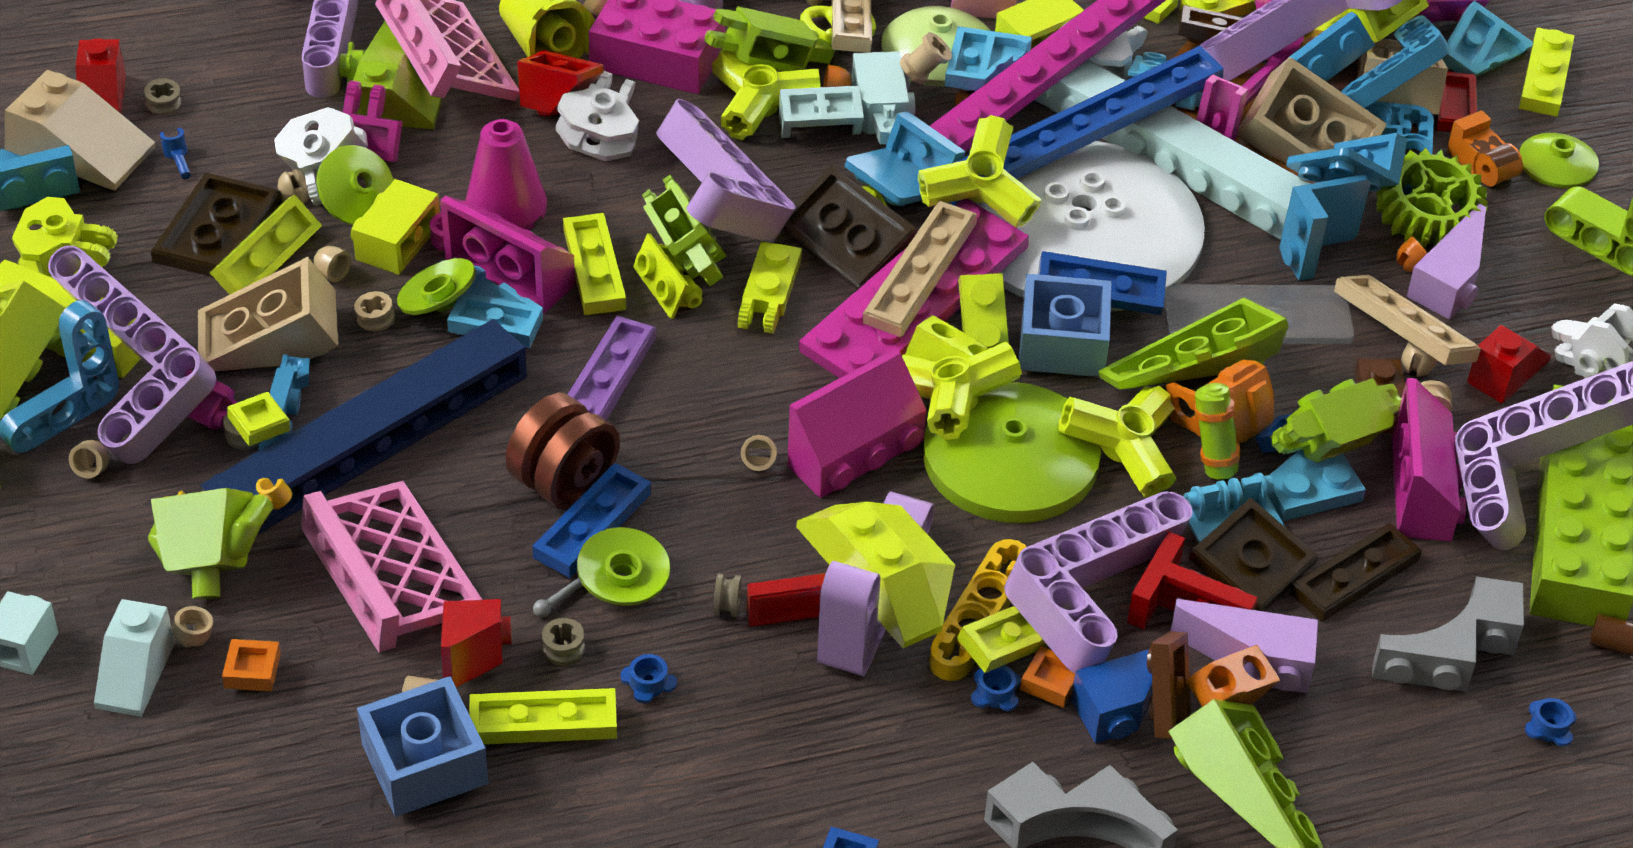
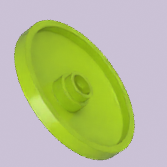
[923,382,1101,523]

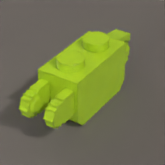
[705,6,835,71]
[642,175,726,287]
[1271,378,1402,463]

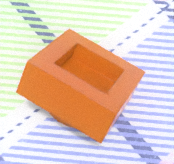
[222,639,281,691]
[1020,646,1075,708]

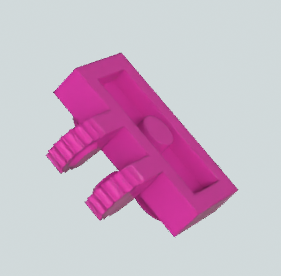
[318,80,403,162]

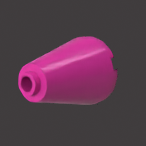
[465,119,547,230]

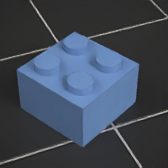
[1019,273,1111,377]
[357,676,489,817]

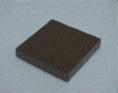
[1188,497,1319,612]

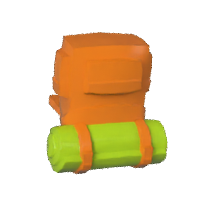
[1166,359,1274,480]

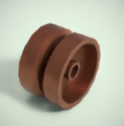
[505,392,620,510]

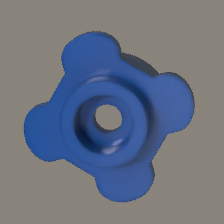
[621,654,677,703]
[971,665,1021,711]
[1525,698,1577,747]

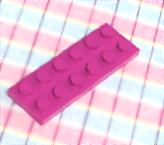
[799,199,1029,378]

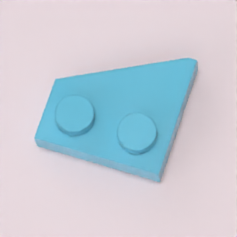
[1442,0,1534,77]
[945,26,1032,91]
[447,266,543,348]
[1268,450,1366,521]

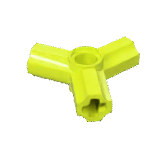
[712,50,821,140]
[918,115,1041,228]
[902,342,1022,440]
[1059,386,1177,498]

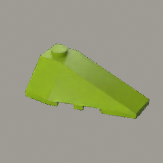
[353,21,441,129]
[1098,298,1289,390]
[1168,699,1323,848]

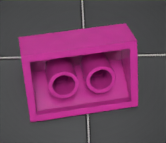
[440,196,575,314]
[787,348,926,498]
[1391,378,1466,541]

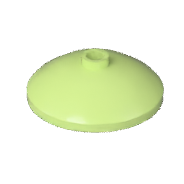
[881,6,990,87]

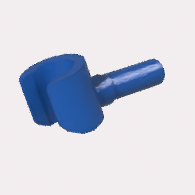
[160,128,191,179]

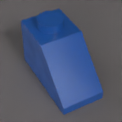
[1071,649,1153,743]

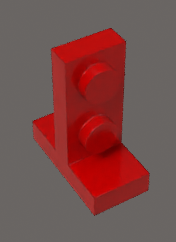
[1127,531,1258,630]

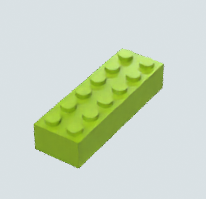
[1529,384,1633,626]

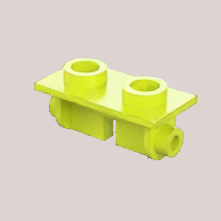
[633,233,703,319]

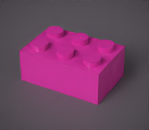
[588,0,725,95]

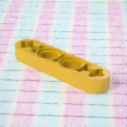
[929,539,1026,681]

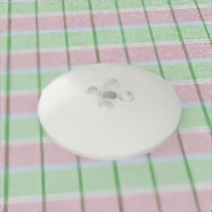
[972,141,1205,311]

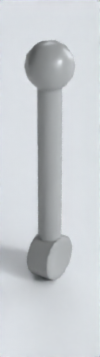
[533,578,583,618]

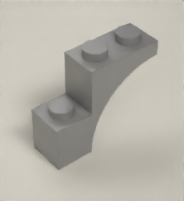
[1372,576,1524,692]
[984,762,1178,848]

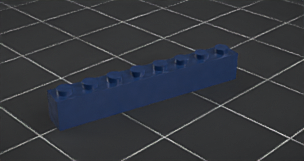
[200,319,527,535]

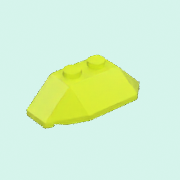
[796,502,955,648]

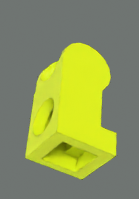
[905,315,988,362]

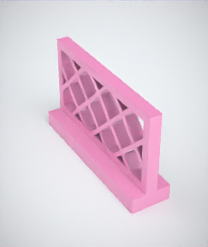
[375,0,519,101]
[301,481,482,653]

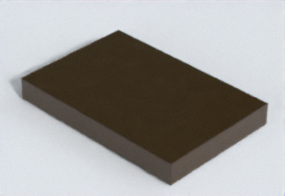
[781,165,918,290]
[150,172,282,277]

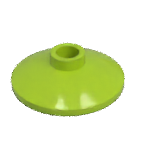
[1519,133,1599,189]
[316,145,394,226]
[397,258,476,315]
[577,527,670,606]

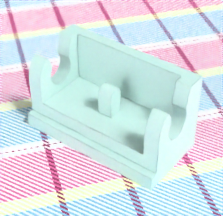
[778,86,864,138]

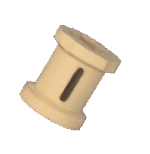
[900,32,952,84]

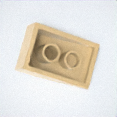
[1357,38,1448,114]
[1237,57,1387,163]
[5,70,155,191]
[198,257,338,372]

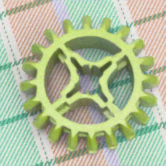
[1376,147,1488,248]

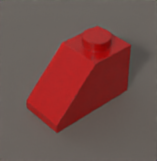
[75,38,126,114]
[517,50,604,116]
[1467,325,1552,404]
[441,599,512,688]

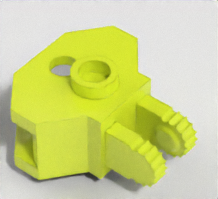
[12,197,118,278]

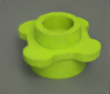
[339,42,365,86]

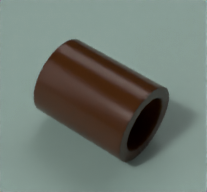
[1589,613,1633,656]

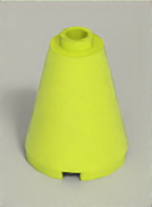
[499,0,595,59]

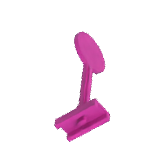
[1196,35,1307,141]

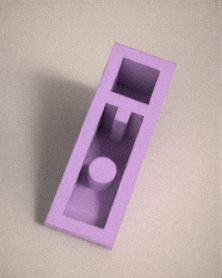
[1407,204,1486,320]
[1171,599,1318,693]

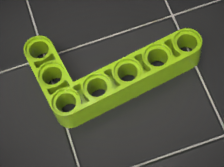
[1544,186,1633,276]

